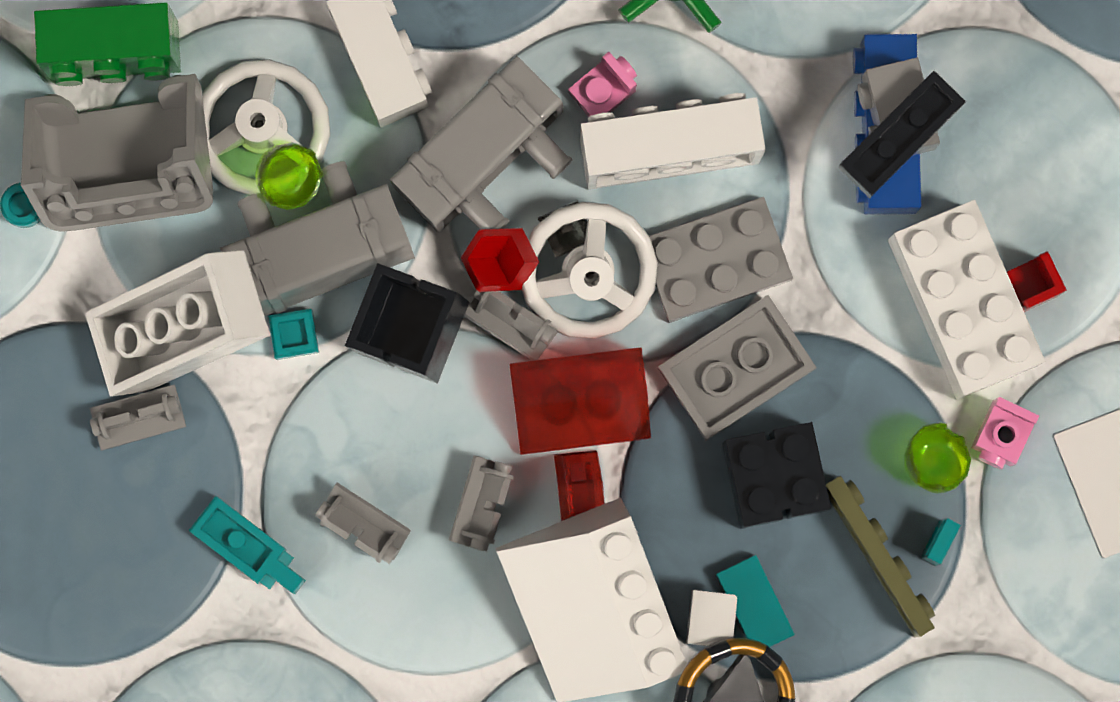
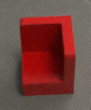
[461,228,539,292]
[1007,251,1067,312]

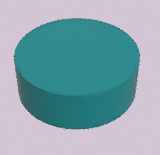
[0,183,41,228]

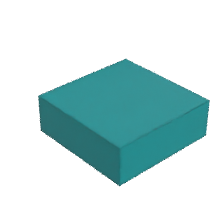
[268,309,319,360]
[921,518,961,566]

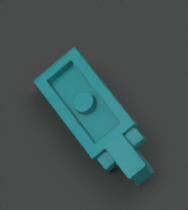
[189,495,306,594]

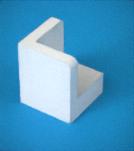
[685,590,737,646]

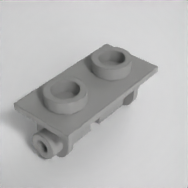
[464,290,558,363]
[90,384,187,451]
[449,455,514,552]
[315,482,411,564]

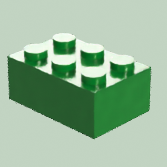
[34,2,181,86]

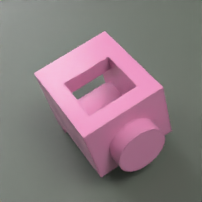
[971,397,1039,469]

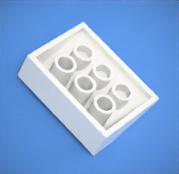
[495,497,687,702]

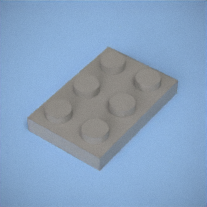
[649,197,793,323]
[658,295,817,441]

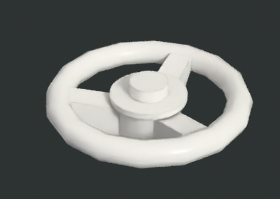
[202,59,330,195]
[522,202,658,339]

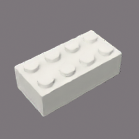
[580,93,766,190]
[888,200,1046,400]
[85,250,270,397]

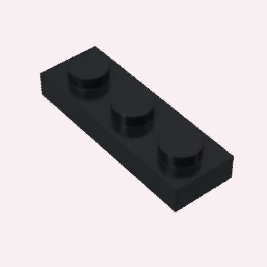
[838,71,966,198]

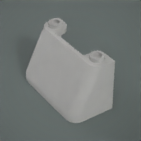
[21,74,213,232]

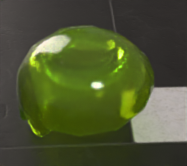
[255,142,323,210]
[903,422,971,494]

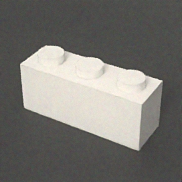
[326,0,432,128]

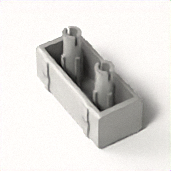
[389,56,572,233]
[220,161,415,316]

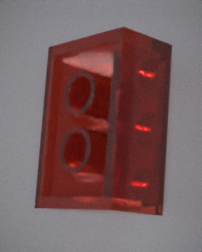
[509,347,651,455]

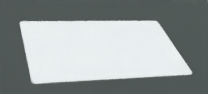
[1054,410,1120,558]

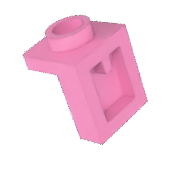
[568,51,637,116]

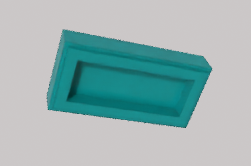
[716,555,795,647]

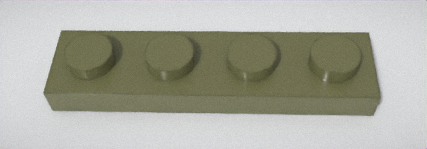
[826,476,935,638]

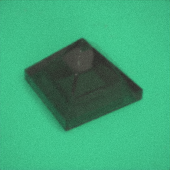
[538,200,587,258]

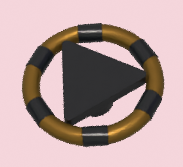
[673,638,796,702]

